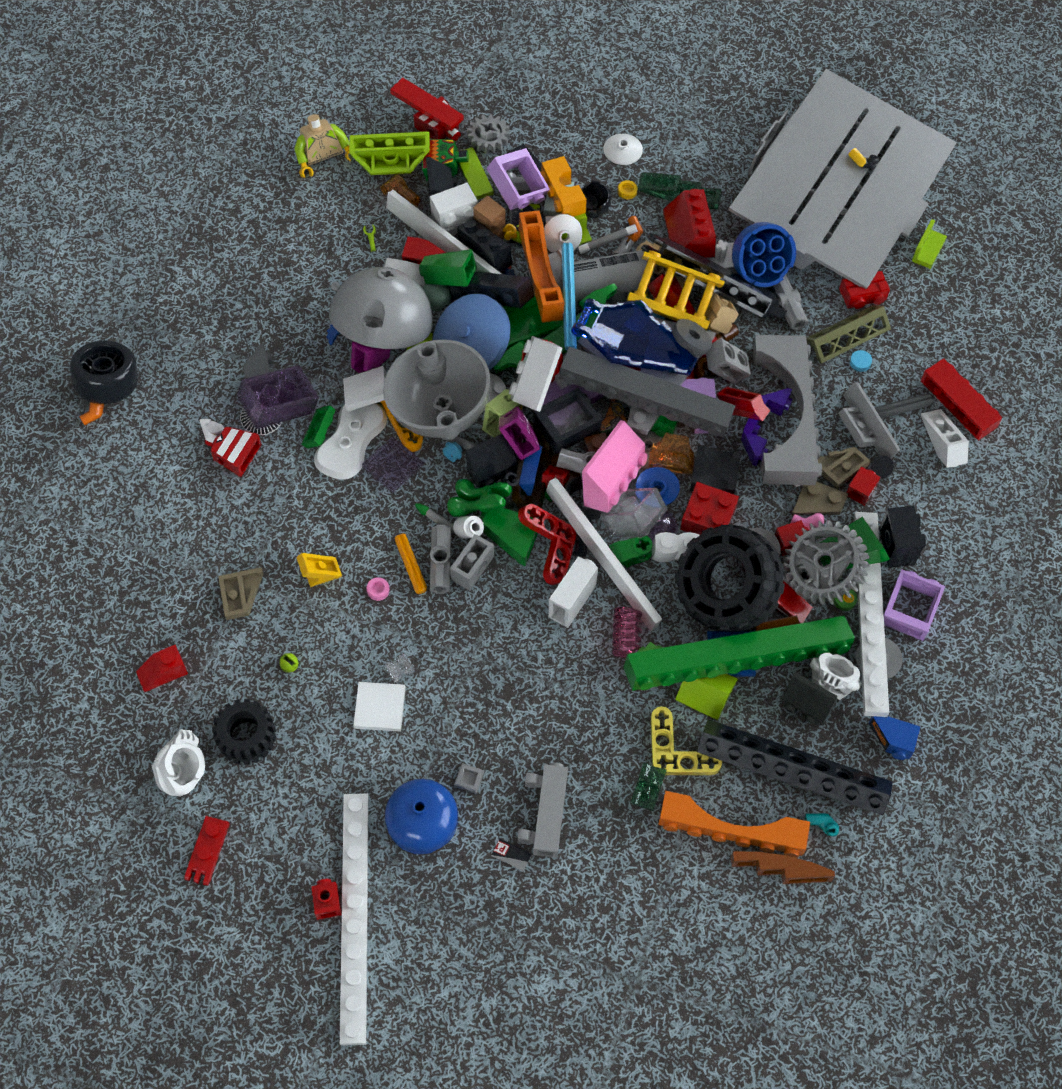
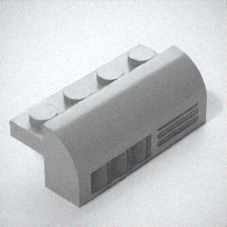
[561,250,650,311]

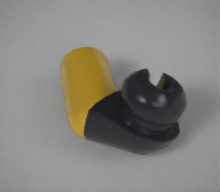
[848,148,879,169]

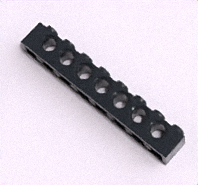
[697,719,893,816]

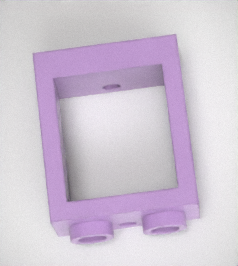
[486,148,550,210]
[884,569,945,641]

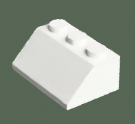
[509,336,562,412]

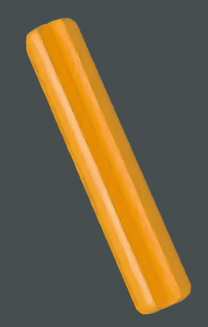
[395,533,427,594]

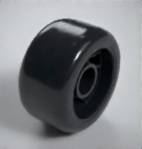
[70,340,138,404]

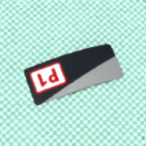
[491,839,532,871]

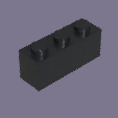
[457,218,513,272]

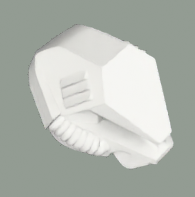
[809,653,862,700]
[152,729,205,796]

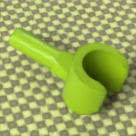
[363,224,376,252]

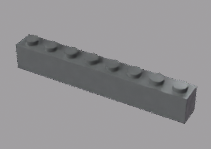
[558,346,735,438]

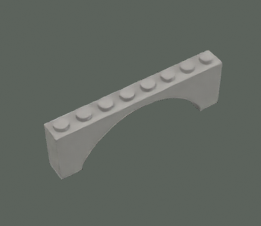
[753,335,822,485]

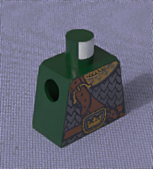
[578,396,629,437]

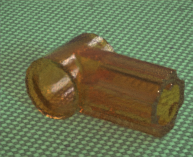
[380,174,421,207]

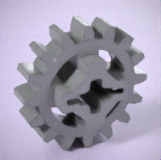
[467,114,510,154]

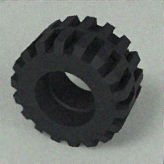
[212,699,276,765]

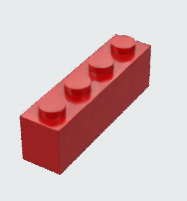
[921,358,1002,441]

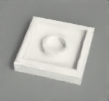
[343,366,386,412]
[353,682,406,732]

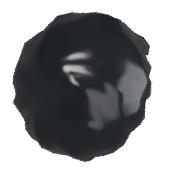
[581,180,612,219]

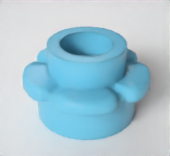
[442,442,462,462]

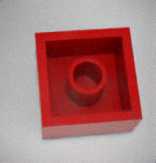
[680,482,739,535]

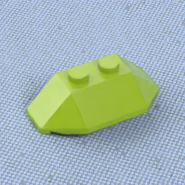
[349,132,430,175]

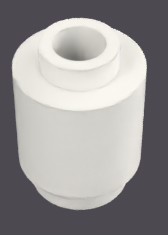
[453,516,484,539]

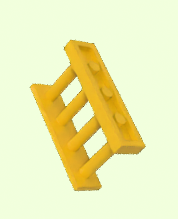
[625,250,725,330]

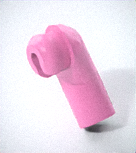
[791,513,824,530]

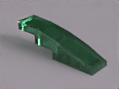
[638,172,722,210]

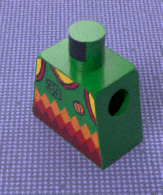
[422,139,469,181]

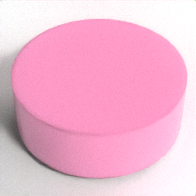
[366,577,390,601]

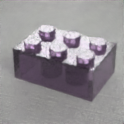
[237,365,319,429]

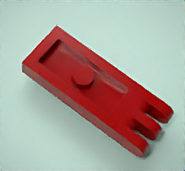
[184,816,230,886]

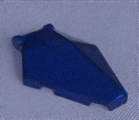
[571,298,698,376]

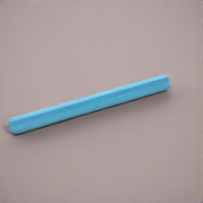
[561,242,577,351]

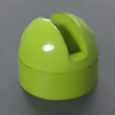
[279,653,299,673]

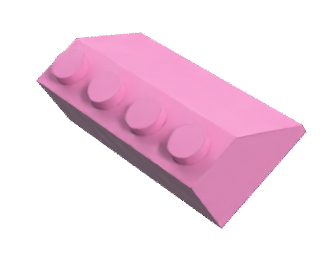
[582,420,647,513]

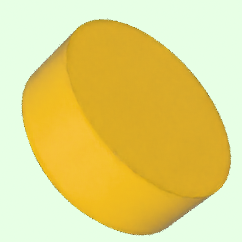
[617,180,638,200]

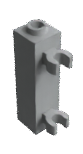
[517,763,568,858]

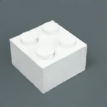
[430,183,478,236]

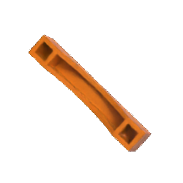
[519,210,564,323]
[658,791,810,858]

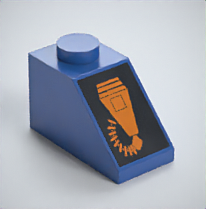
[869,716,920,760]

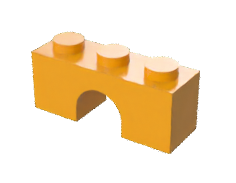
[540,156,586,217]

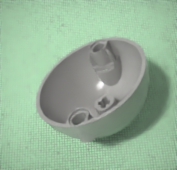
[329,267,432,349]
[383,340,491,439]

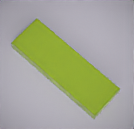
[458,147,494,200]

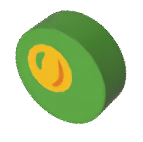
[834,589,857,611]

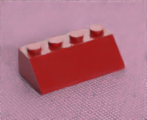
[663,189,716,258]

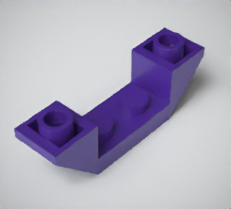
[741,388,793,467]

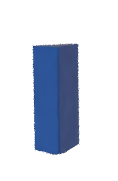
[519,446,542,496]

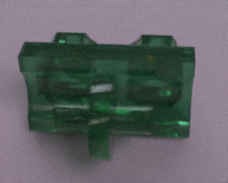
[630,762,667,811]

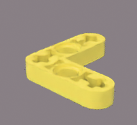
[651,706,722,775]

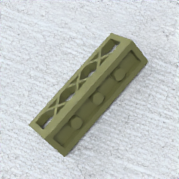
[806,305,891,363]

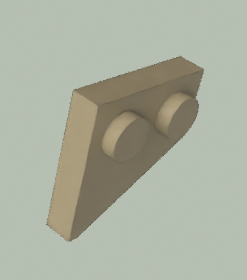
[818,447,870,489]
[792,482,848,516]
[218,567,263,620]

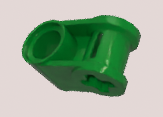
[609,535,653,568]

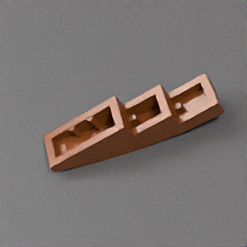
[730,851,835,884]

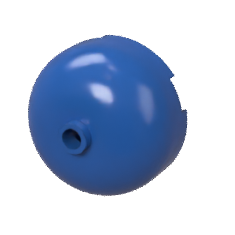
[732,222,796,287]
[385,779,458,854]

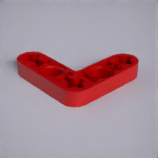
[518,504,576,585]

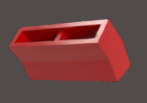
[717,387,770,421]

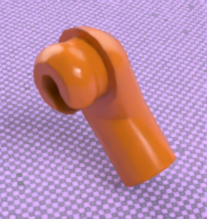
[626,216,643,243]
[79,402,104,426]

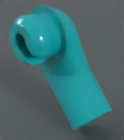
[805,813,839,837]

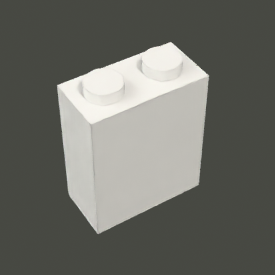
[548,556,598,628]

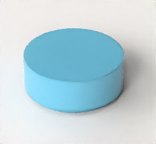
[850,350,872,372]

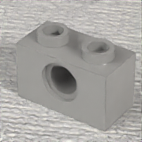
[450,534,494,591]

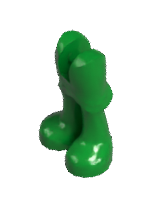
[447,479,512,517]

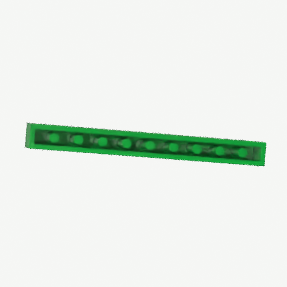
[623,616,855,691]

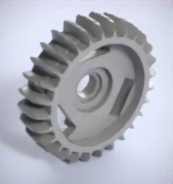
[783,520,869,605]

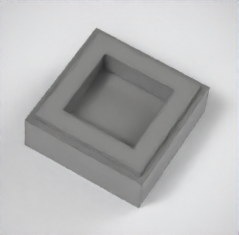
[454,763,485,794]

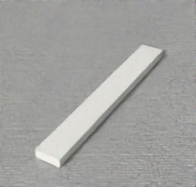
[386,190,501,274]
[546,478,662,631]

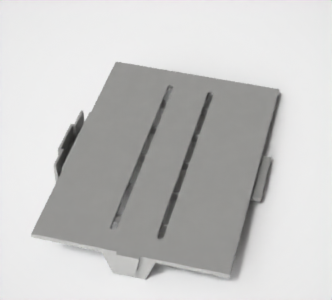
[728,69,957,289]

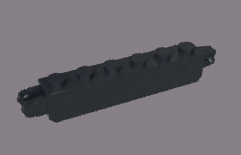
[641,233,787,319]

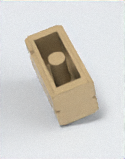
[705,292,739,334]

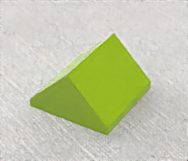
[675,674,738,721]

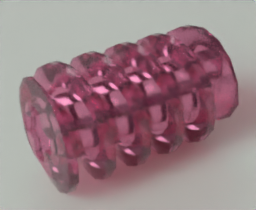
[612,606,642,658]

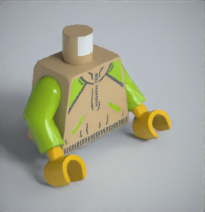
[294,114,351,178]

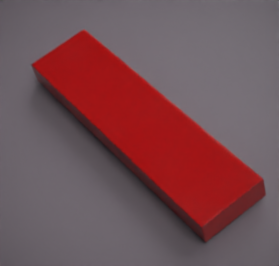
[390,77,464,131]

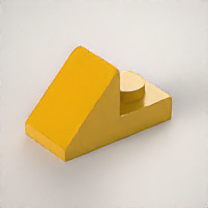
[296,553,342,587]

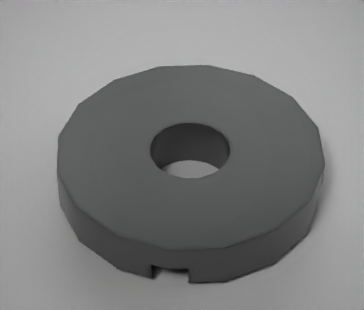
[672,319,712,355]

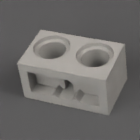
[706,339,751,383]

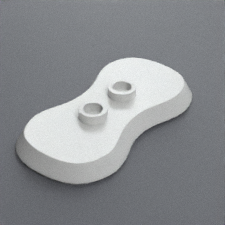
[314,403,387,479]

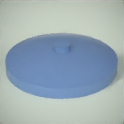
[433,294,510,370]

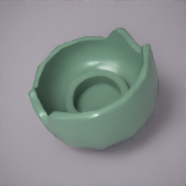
[423,284,452,311]

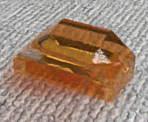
[649,433,694,474]

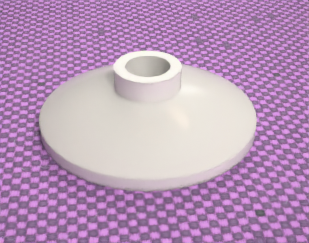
[603,134,643,165]
[544,214,582,253]

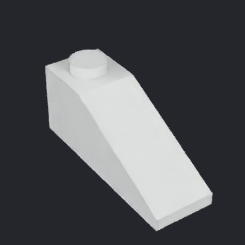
[921,409,969,468]

